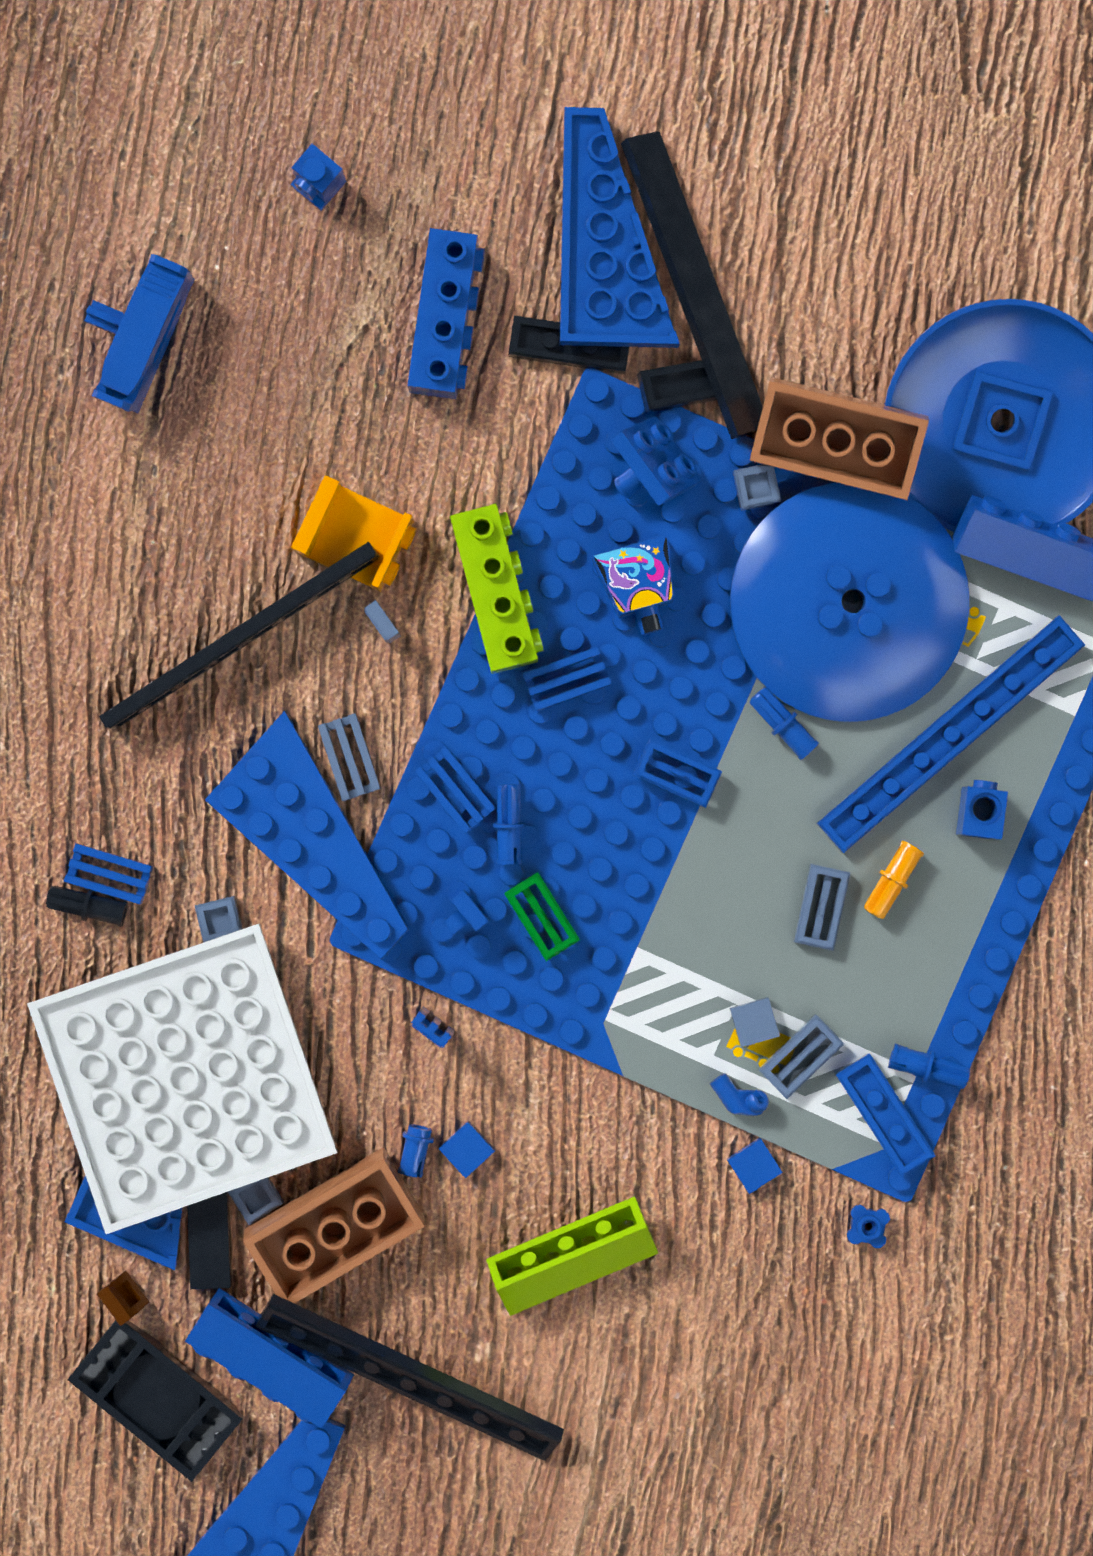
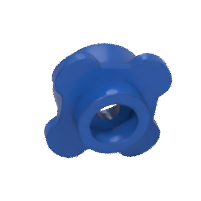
[847,1205,890,1248]

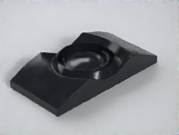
[67,1320,244,1482]

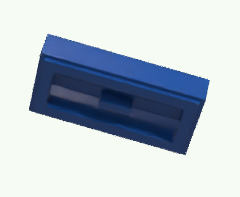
[522,646,611,711]
[633,738,722,808]
[414,746,496,834]
[63,843,154,904]
[411,1006,455,1048]

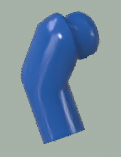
[709,1072,769,1116]

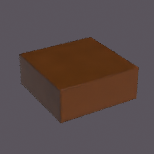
[97,1270,149,1326]

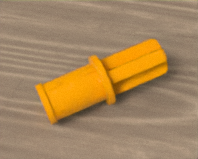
[864,840,924,919]

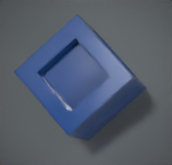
[956,780,1008,840]

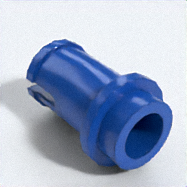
[397,1124,434,1178]

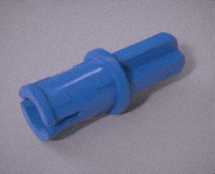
[750,687,819,760]
[493,784,525,865]
[888,1043,970,1089]

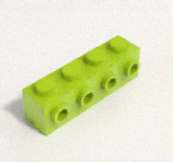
[450,503,544,674]
[486,1196,659,1316]

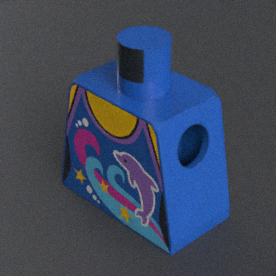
[592,535,674,636]

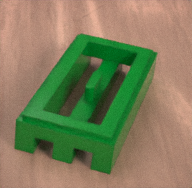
[504,872,580,961]

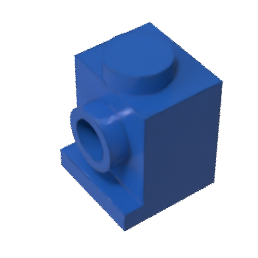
[290,143,346,211]

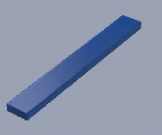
[816,615,1085,853]

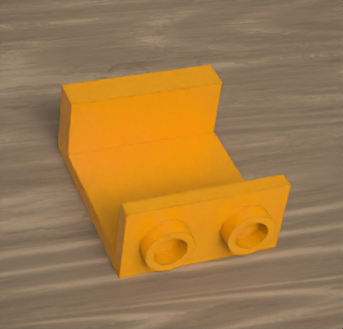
[291,475,417,592]

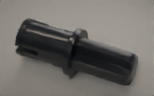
[46,886,128,927]

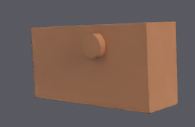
[750,377,929,500]
[243,1147,425,1303]

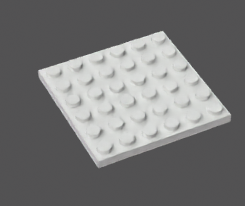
[27,923,338,1234]

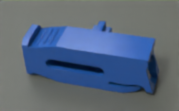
[84,254,195,414]

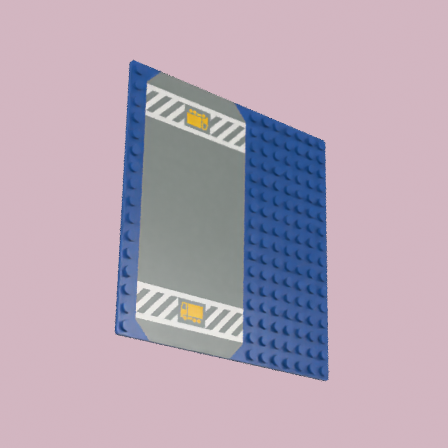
[330,368,1093,1202]

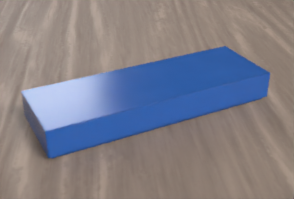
[835,1053,936,1177]

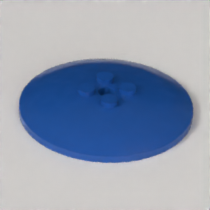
[884,299,1093,532]
[730,483,969,722]

